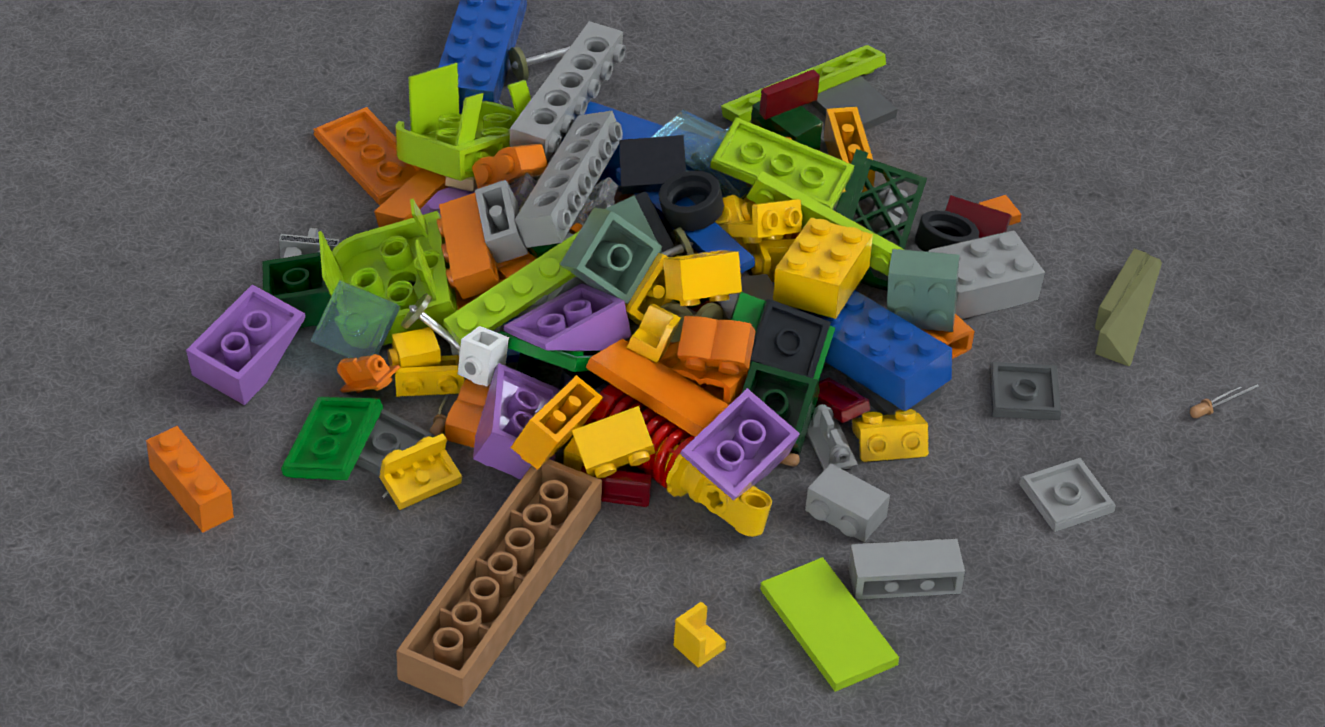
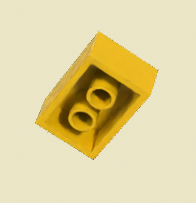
[773,218,873,319]

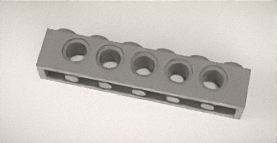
[510,21,626,160]
[515,111,623,248]

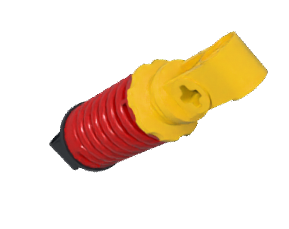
[558,368,772,537]

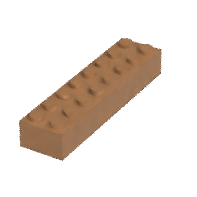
[396,459,602,707]

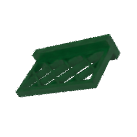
[835,149,927,291]

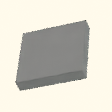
[1019,458,1116,532]

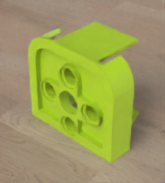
[395,63,531,181]
[318,199,458,349]

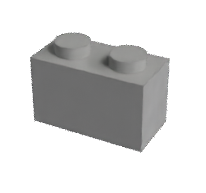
[475,180,529,264]
[805,463,890,542]

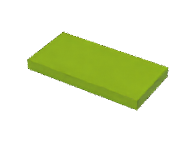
[710,117,855,210]
[760,557,899,692]

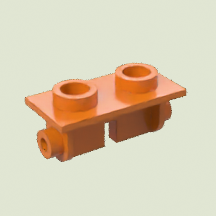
[337,354,400,393]

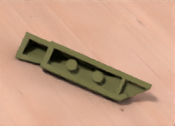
[1095,248,1162,366]

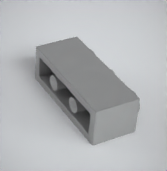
[848,539,965,600]

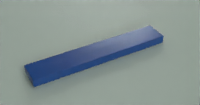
[616,167,755,273]

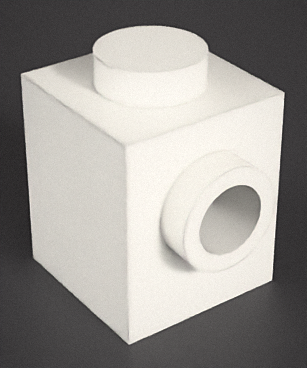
[458,326,509,386]

